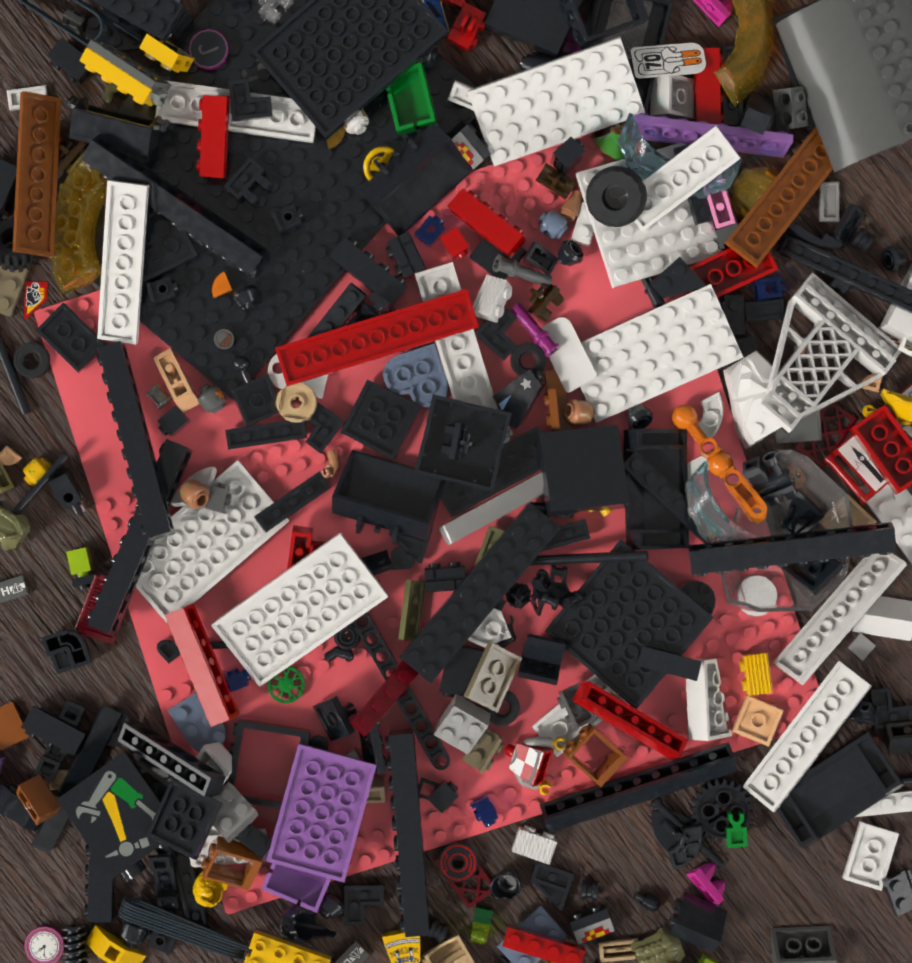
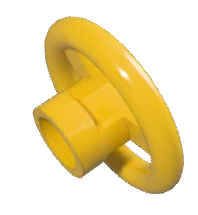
[363,146,395,180]

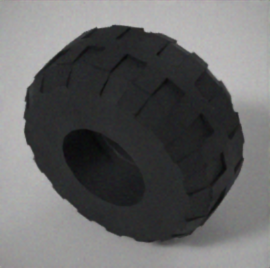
[585,166,647,227]

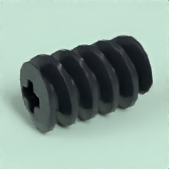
[61,924,88,963]

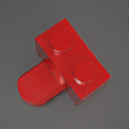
[447,2,487,53]
[287,525,326,569]

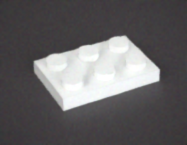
[842,821,899,891]

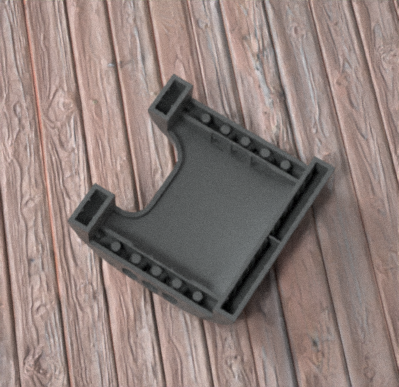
[776,0,912,173]

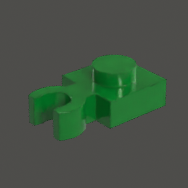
[726,812,748,848]

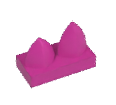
[693,0,733,27]
[686,863,725,905]

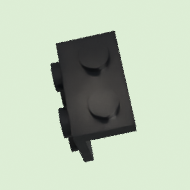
[518,634,566,685]

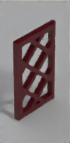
[794,399,857,468]
[433,840,492,909]

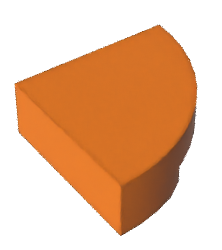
[212,272,233,298]

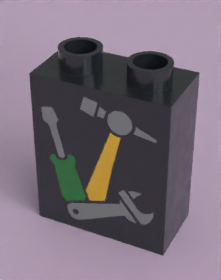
[57,751,173,882]

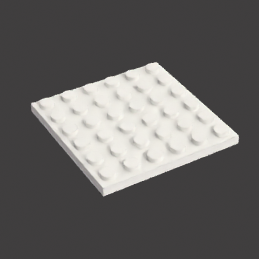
[576,143,722,288]

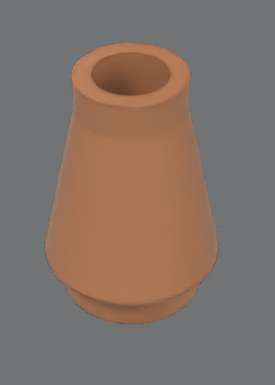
[560,190,583,221]

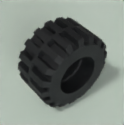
[0,217,40,273]

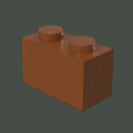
[16,774,61,825]

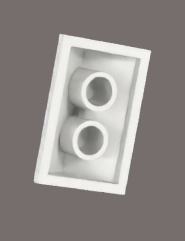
[851,596,912,641]

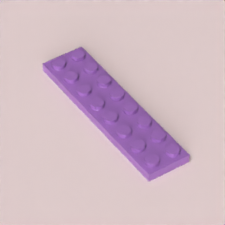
[628,113,793,158]

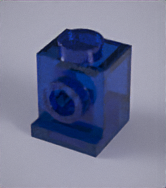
[414,215,445,248]
[753,277,785,301]
[223,668,251,692]
[470,794,498,827]

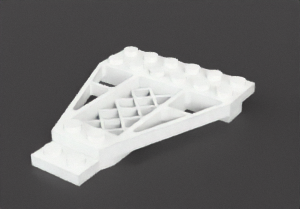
[758,272,901,433]

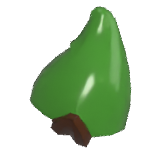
[591,123,625,161]

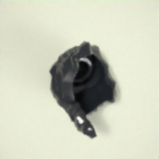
[279,904,337,944]

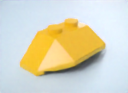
[880,389,912,427]

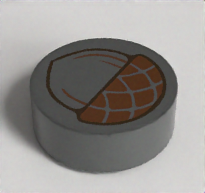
[214,329,235,350]

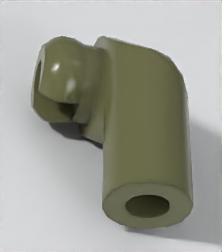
[101,83,122,104]

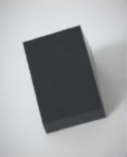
[523,241,558,275]

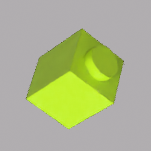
[66,547,94,578]

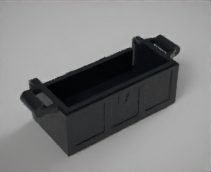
[64,95,170,158]

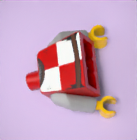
[504,736,566,795]

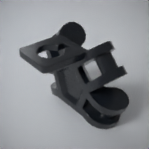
[531,565,582,616]

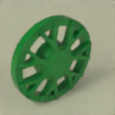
[267,666,305,703]

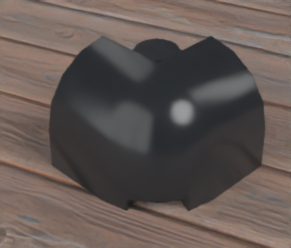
[41,629,94,674]

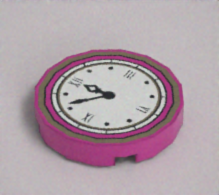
[24,925,65,963]

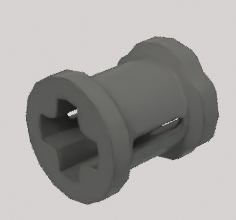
[146,383,172,410]

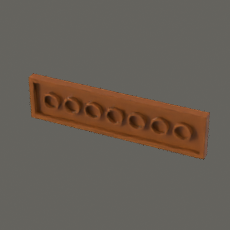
[13,91,61,257]
[725,127,833,268]

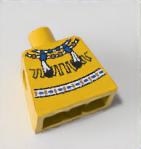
[382,929,421,963]

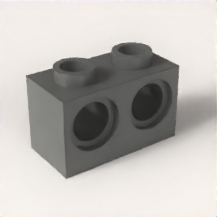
[773,86,808,130]

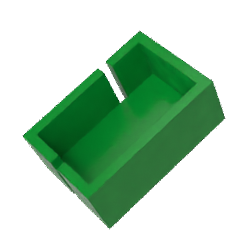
[386,62,438,135]

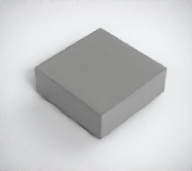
[847,633,876,661]

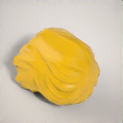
[193,871,229,908]

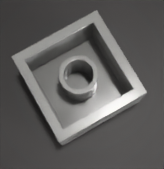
[434,694,491,754]
[212,782,259,843]

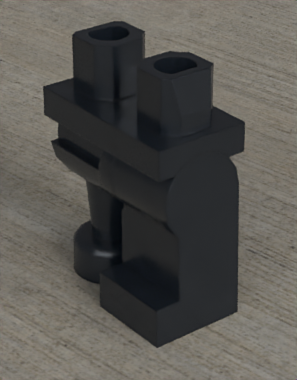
[742,451,797,507]

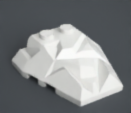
[723,351,785,449]

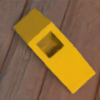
[86,924,147,963]

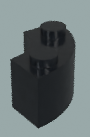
[0,783,42,832]

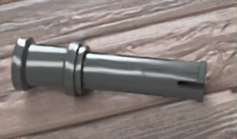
[492,254,552,288]

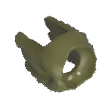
[0,506,31,551]
[630,927,685,963]

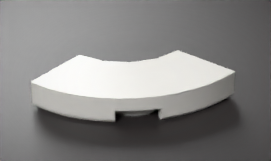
[698,392,724,438]
[171,466,217,507]

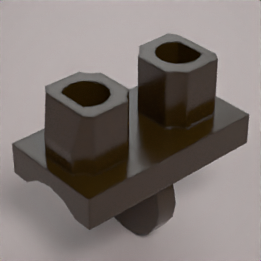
[58,141,88,177]
[535,163,577,200]
[528,284,564,321]

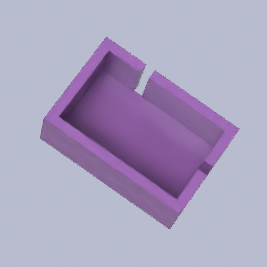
[261,863,331,913]

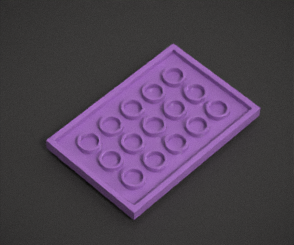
[266,743,377,882]

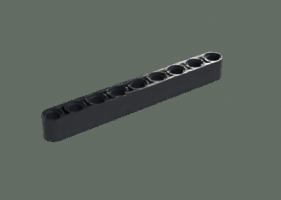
[353,612,450,770]

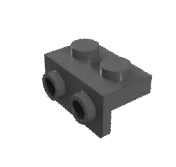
[557,682,597,730]

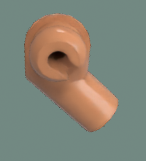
[321,449,340,479]

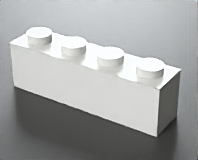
[686,658,732,741]

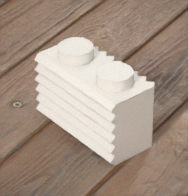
[571,202,594,247]
[473,274,512,323]
[511,825,557,865]

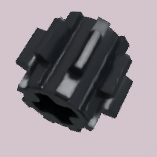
[505,582,532,609]

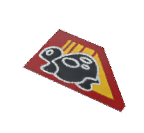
[24,281,48,319]

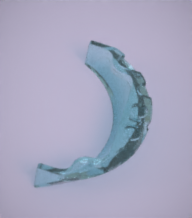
[618,113,742,199]
[685,461,764,543]

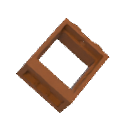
[563,723,628,787]
[201,836,263,891]

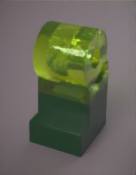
[470,904,494,944]

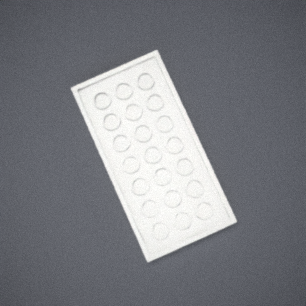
[467,37,645,166]
[580,284,743,423]
[135,460,290,623]
[211,532,388,687]

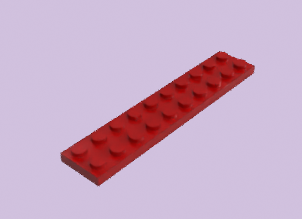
[275,289,479,387]

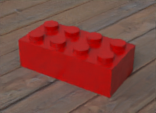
[690,248,778,298]
[849,405,912,495]

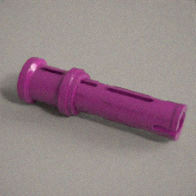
[510,303,560,357]

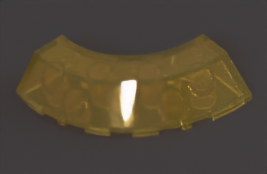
[714,0,774,107]
[49,153,108,294]

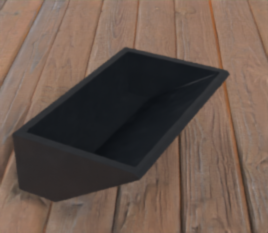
[359,122,473,236]
[332,450,446,545]

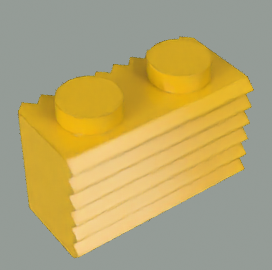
[739,652,773,696]

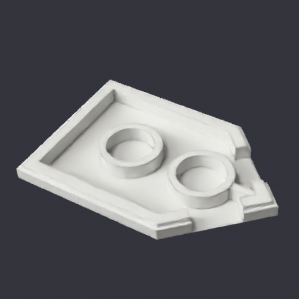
[468,608,511,648]

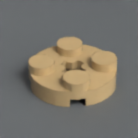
[276,383,317,423]

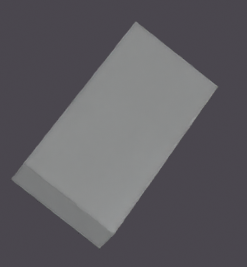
[818,182,840,222]

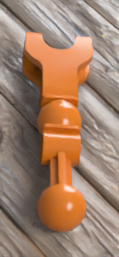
[672,405,767,524]

